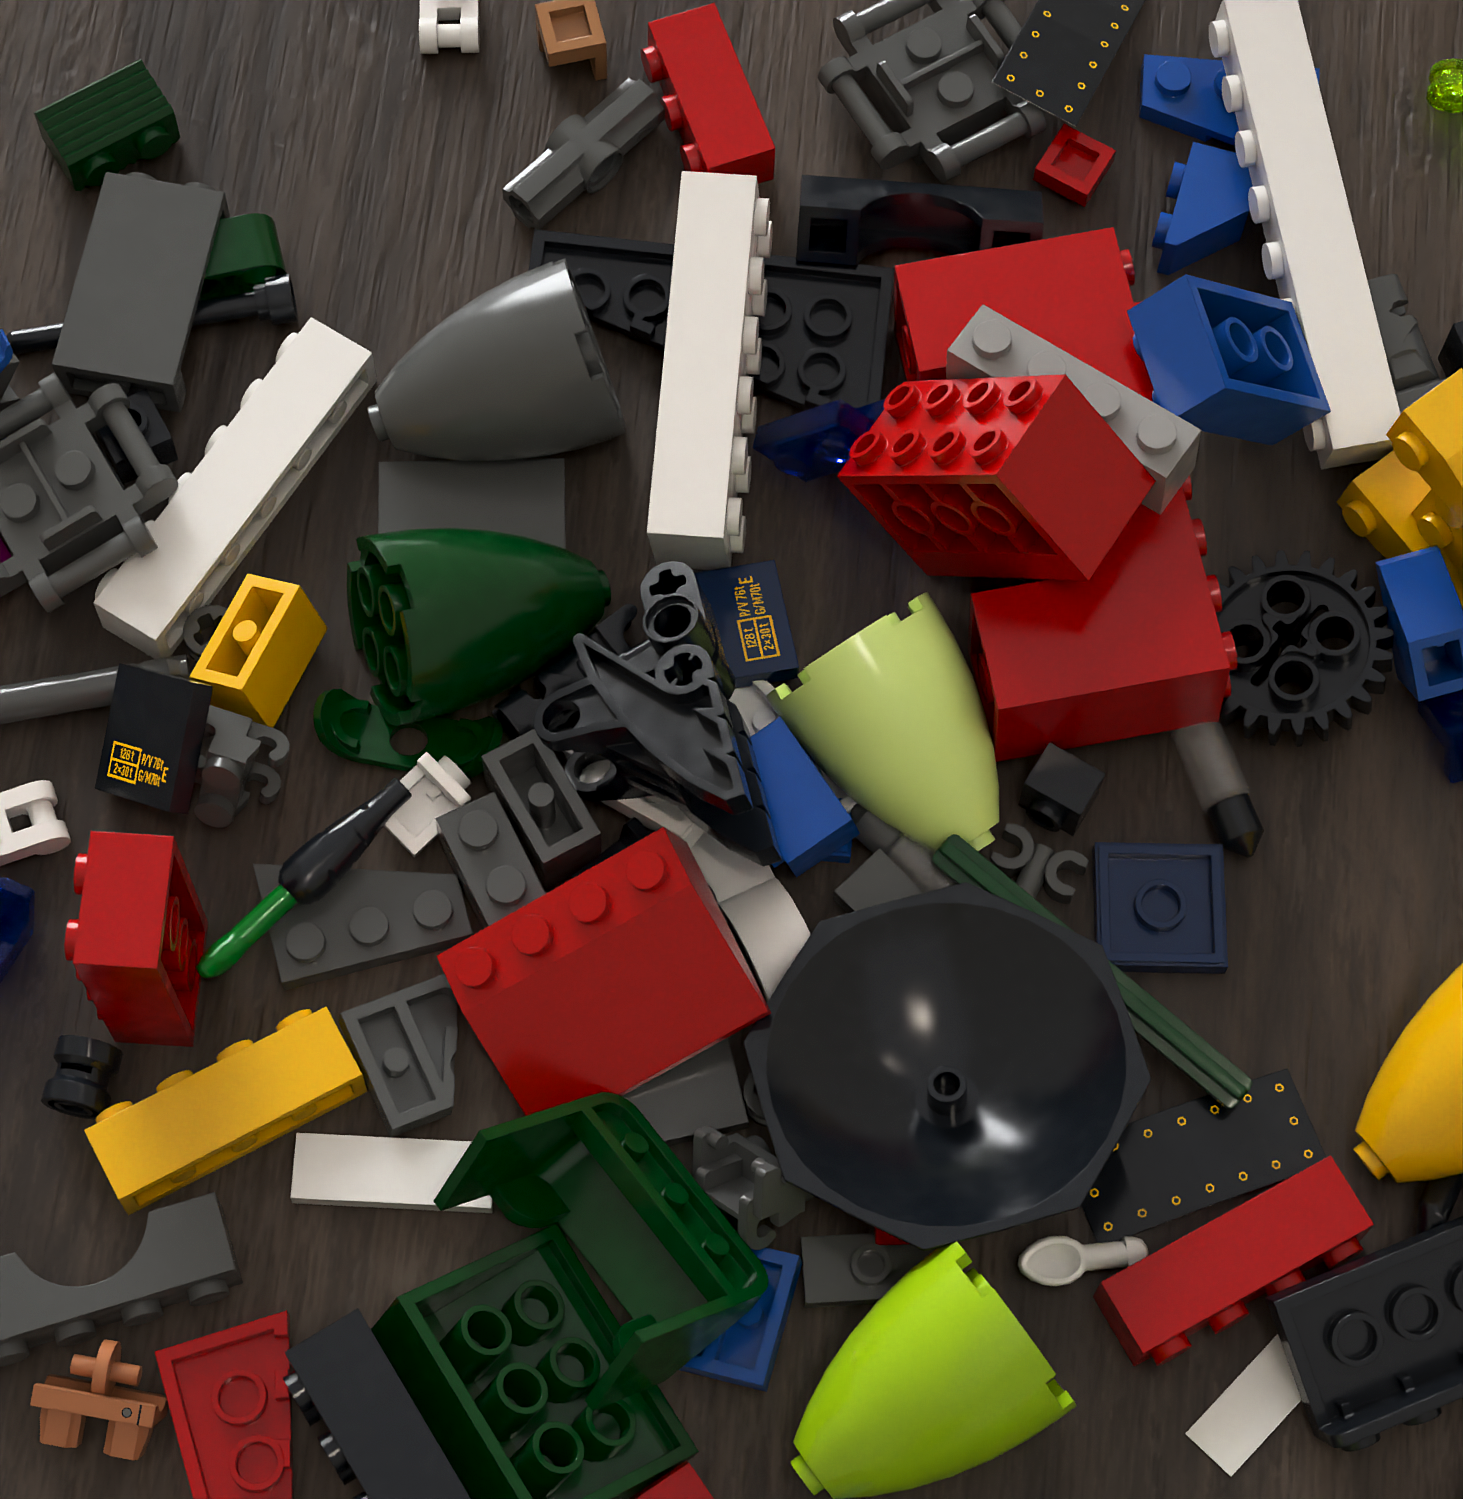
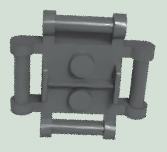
[817,0,1046,183]
[0,372,178,614]

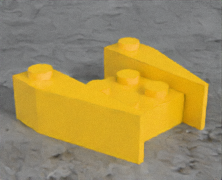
[1337,368,1463,608]

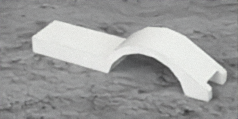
[690,832,811,1003]

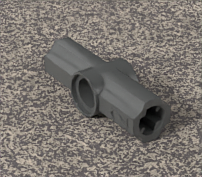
[502,78,665,230]

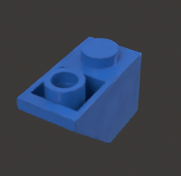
[1151,142,1253,275]
[1375,546,1463,701]

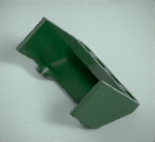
[433,1092,769,1411]

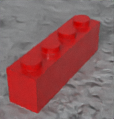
[1093,1155,1374,1367]

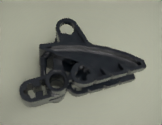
[534,561,782,867]

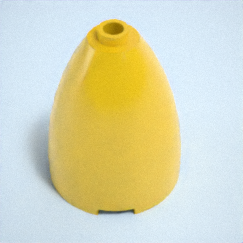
[1353,963,1463,1183]

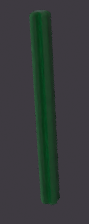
[932,834,1253,1109]

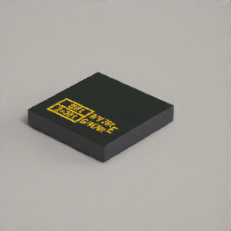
[95,663,213,814]

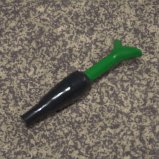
[196,777,412,979]

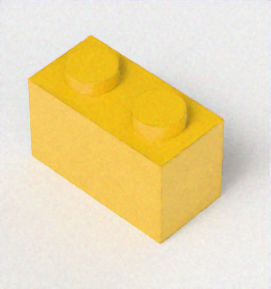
[189,574,328,728]

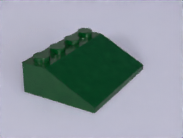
[371,1224,699,1499]

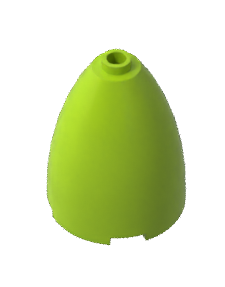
[790,1241,1077,1499]

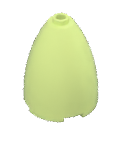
[766,592,999,852]

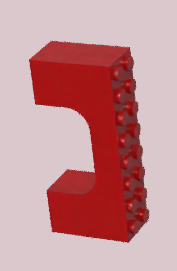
[894,227,1237,762]

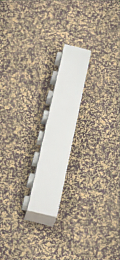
[1209,0,1400,470]

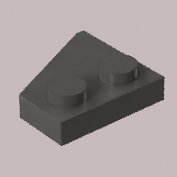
[338,974,458,1137]

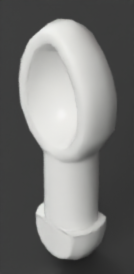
[1017,1236,1149,1286]

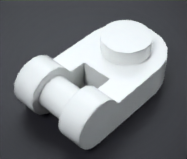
[419,0,480,54]
[0,780,71,866]

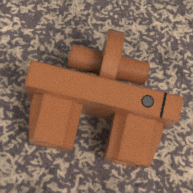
[30,1339,168,1460]

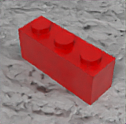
[641,3,775,184]

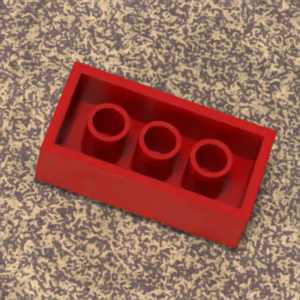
[64,831,208,1047]

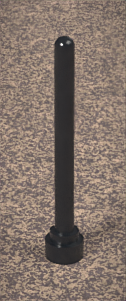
[6,273,298,355]

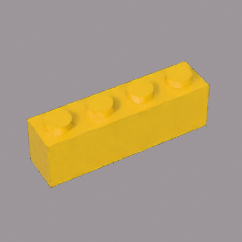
[84,1007,367,1216]

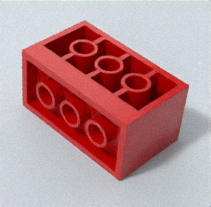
[837,374,1156,581]

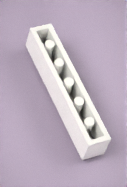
[93,317,377,659]

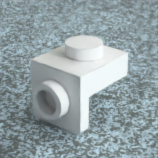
[384,752,471,858]

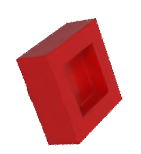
[1033,124,1116,207]

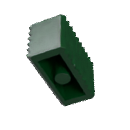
[34,59,180,191]

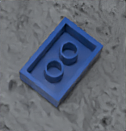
[1127,274,1331,445]

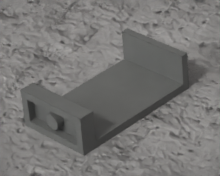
[52,172,230,413]

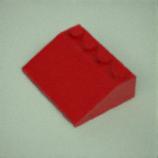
[436,827,771,1116]

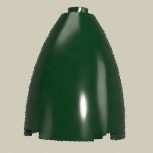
[347,528,611,726]

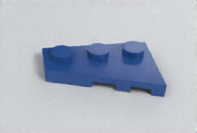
[1139,54,1320,146]

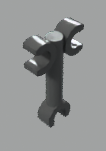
[990,823,1089,904]

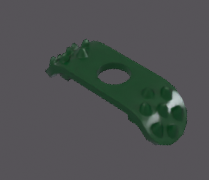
[313,689,503,778]

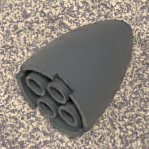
[367,258,626,461]

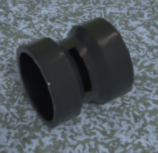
[41,1035,123,1120]

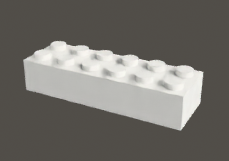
[647,171,773,570]

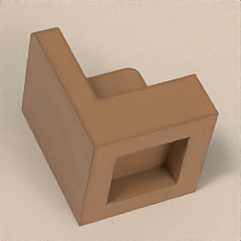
[535,0,607,81]

